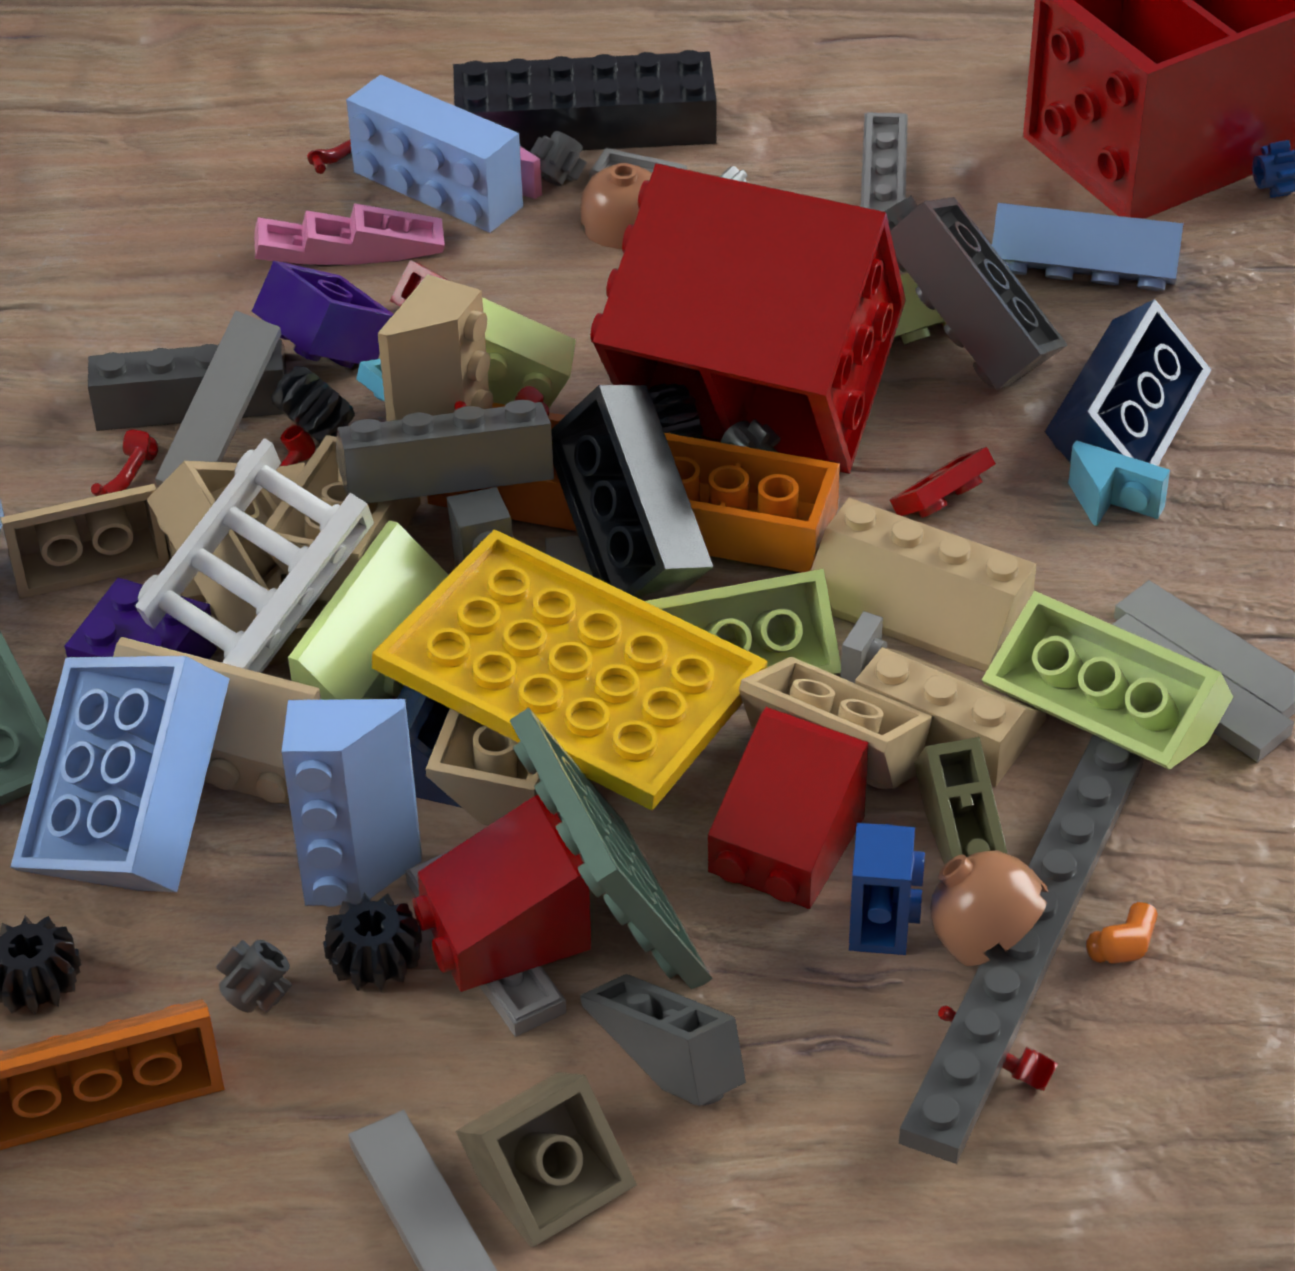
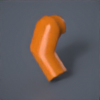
[1086,902,1158,964]

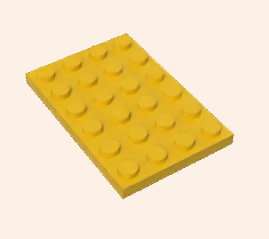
[372,529,768,811]

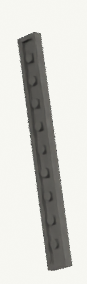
[898,735,1144,1164]

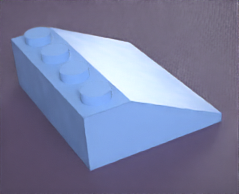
[10,656,229,892]

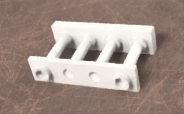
[135,438,374,673]

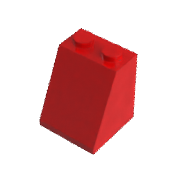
[708,707,869,909]
[412,795,591,992]

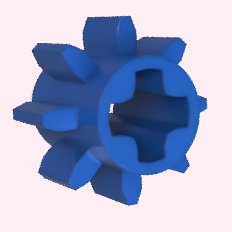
[1252,140,1295,198]

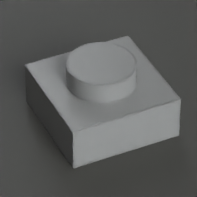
[841,611,887,683]

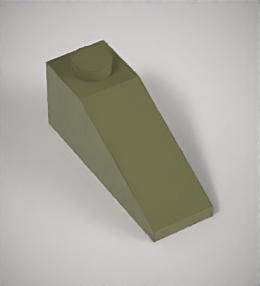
[914,737,1008,865]

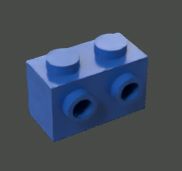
[849,823,925,955]

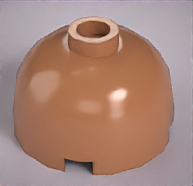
[580,163,652,249]
[930,850,1048,966]

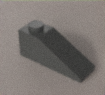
[580,974,746,1106]

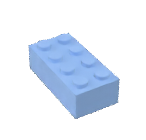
[346,74,523,233]

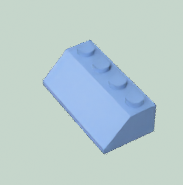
[992,203,1184,291]
[281,699,422,907]

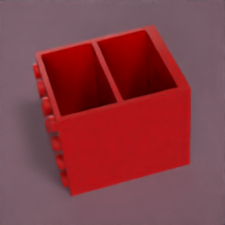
[1023,0,1295,219]
[590,163,906,474]

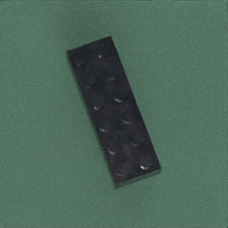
[453,50,717,152]

